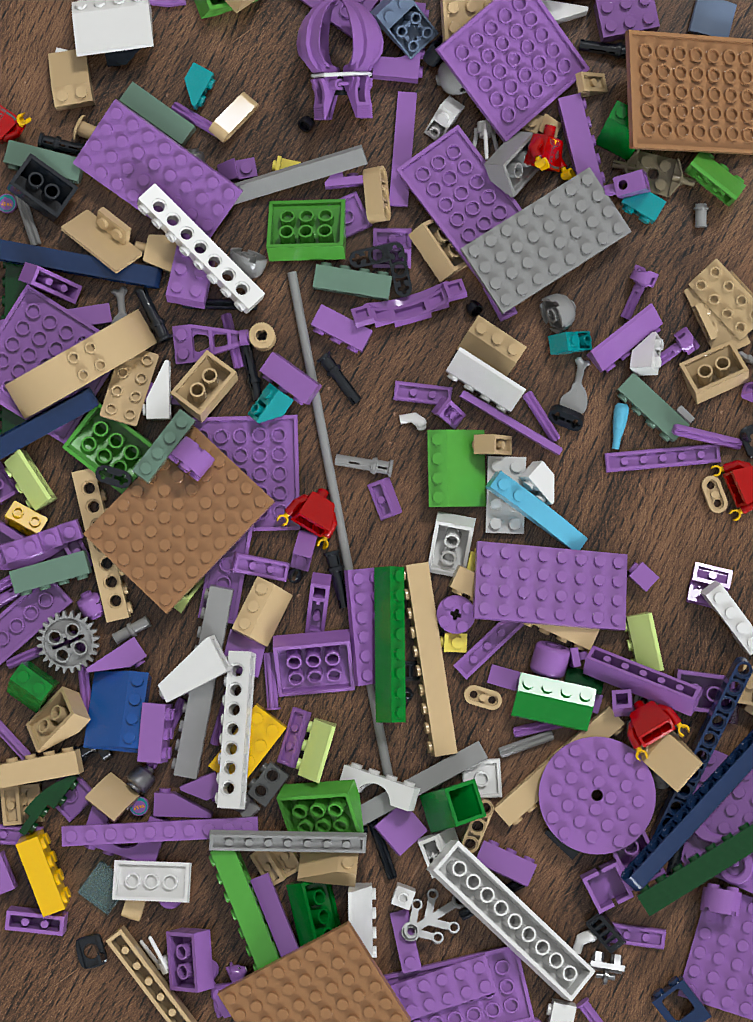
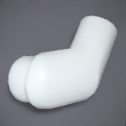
[399,413,427,431]
[572,930,597,954]

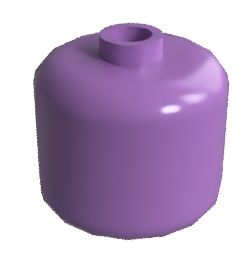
[530,641,571,679]

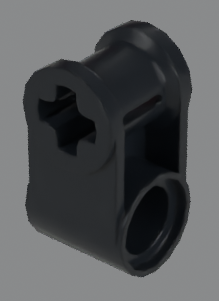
[423,35,443,67]

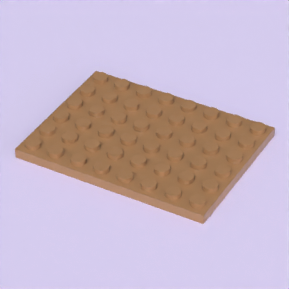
[625,30,753,155]
[83,426,275,614]
[217,921,411,1022]

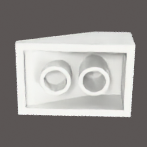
[428,511,476,577]

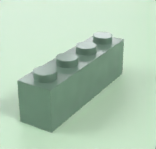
[119,81,196,147]
[3,140,84,185]
[313,262,392,301]
[616,372,690,443]
[132,409,196,484]
[9,550,92,596]

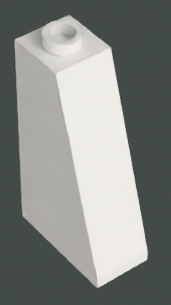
[158,635,232,703]

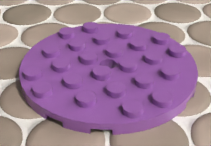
[538,736,656,854]

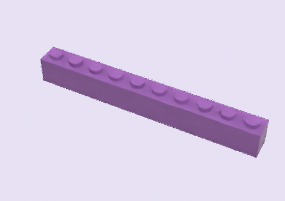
[61,816,259,847]

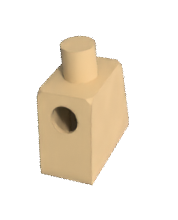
[135,234,177,273]

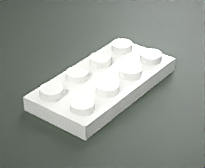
[485,456,526,534]
[112,860,192,903]

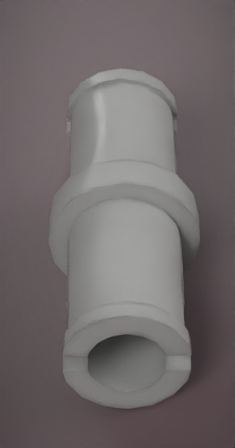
[112,615,152,644]

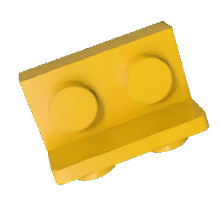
[5,501,48,536]

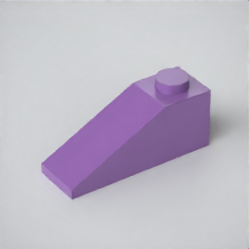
[305,572,332,633]
[85,637,147,673]
[153,788,213,818]
[390,909,422,974]

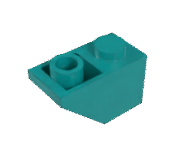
[184,62,216,111]
[620,192,666,224]
[548,331,592,355]
[248,383,294,423]

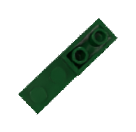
[18,774,79,836]

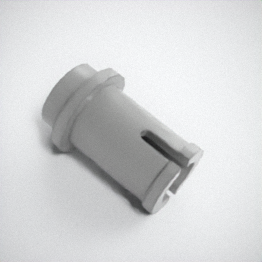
[693,203,709,228]

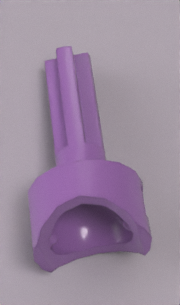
[621,264,659,320]
[660,327,700,366]

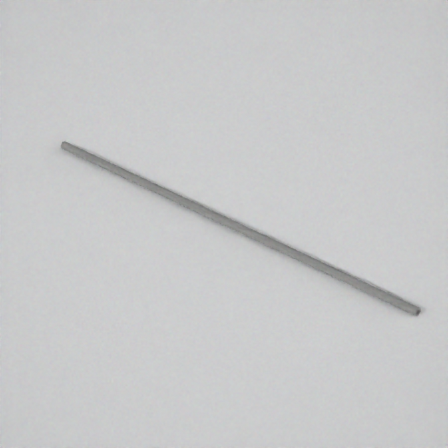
[287,271,393,777]

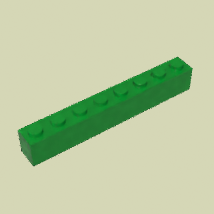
[374,566,406,723]

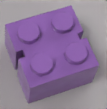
[580,858,634,914]

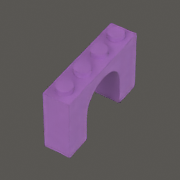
[372,0,429,84]
[84,806,169,862]

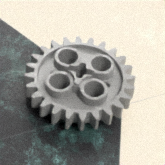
[37,610,100,673]

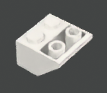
[418,828,460,879]

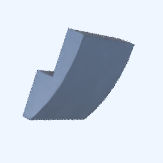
[688,0,737,37]

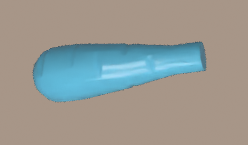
[612,403,629,450]

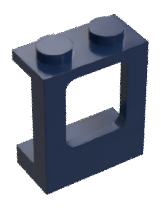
[651,974,712,1022]

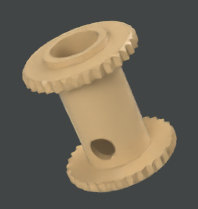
[73,115,97,141]
[248,322,277,352]

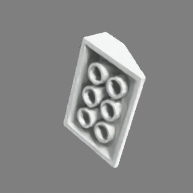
[72,0,154,57]
[446,347,526,414]
[348,883,377,958]

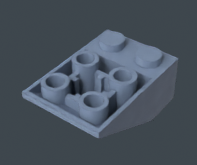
[370,0,439,59]

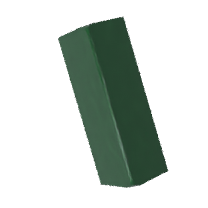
[563,666,604,695]

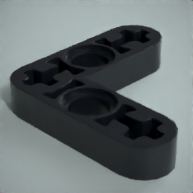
[349,241,412,297]

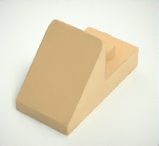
[575,72,608,97]
[520,114,561,138]

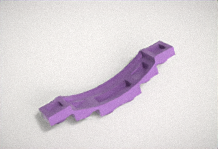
[351,278,467,328]
[0,518,84,570]

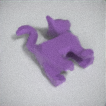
[210,960,247,1018]

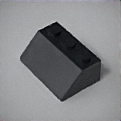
[6,153,79,223]

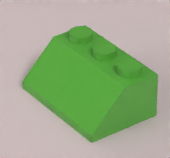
[684,152,746,207]

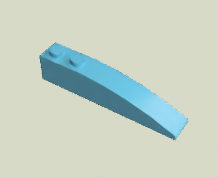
[485,471,588,550]

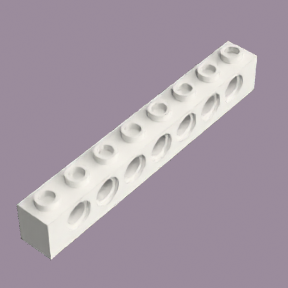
[137,184,265,314]
[215,651,256,810]

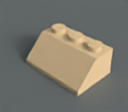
[408,219,467,282]
[457,315,527,377]
[679,340,749,404]
[170,350,238,422]
[232,576,293,647]

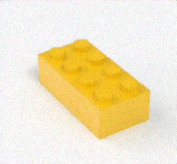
[209,703,287,785]
[15,829,71,917]

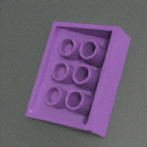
[273,629,355,697]

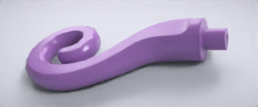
[693,822,753,885]

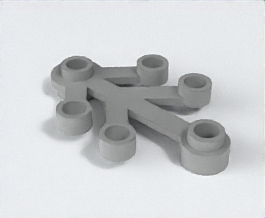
[401,888,465,945]

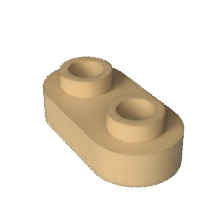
[701,476,728,513]
[464,685,502,710]

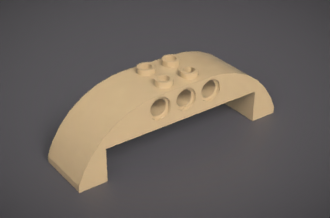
[4,309,157,419]

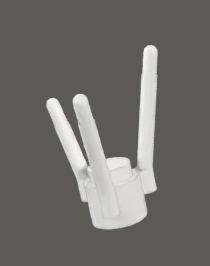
[472,120,499,160]
[139,936,169,975]

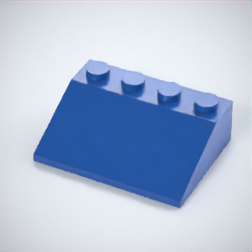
[83,671,152,753]

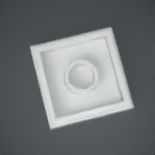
[462,758,502,798]

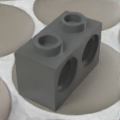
[247,760,289,807]

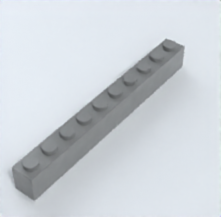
[171,584,234,779]

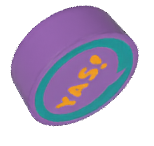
[0,194,17,214]
[130,796,149,816]

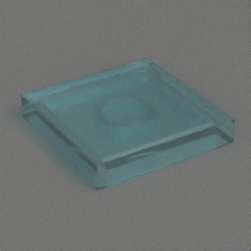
[78,860,119,915]

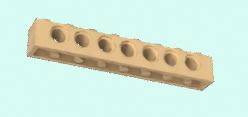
[71,468,133,623]

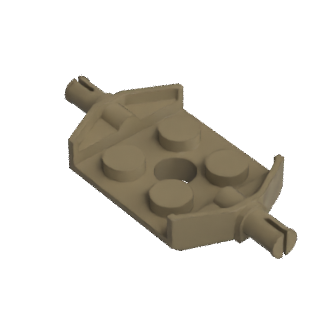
[612,149,696,197]

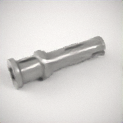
[335,454,394,477]

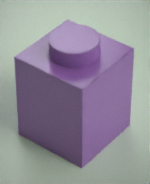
[627,562,659,592]
[612,689,634,717]

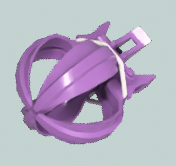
[296,0,384,120]

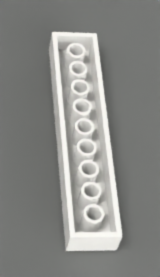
[426,840,595,1001]

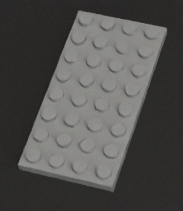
[460,167,632,314]

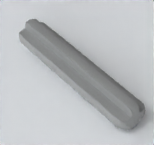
[14,195,41,246]
[498,730,554,758]

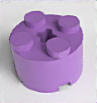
[168,436,215,482]
[436,595,475,634]
[700,883,742,917]

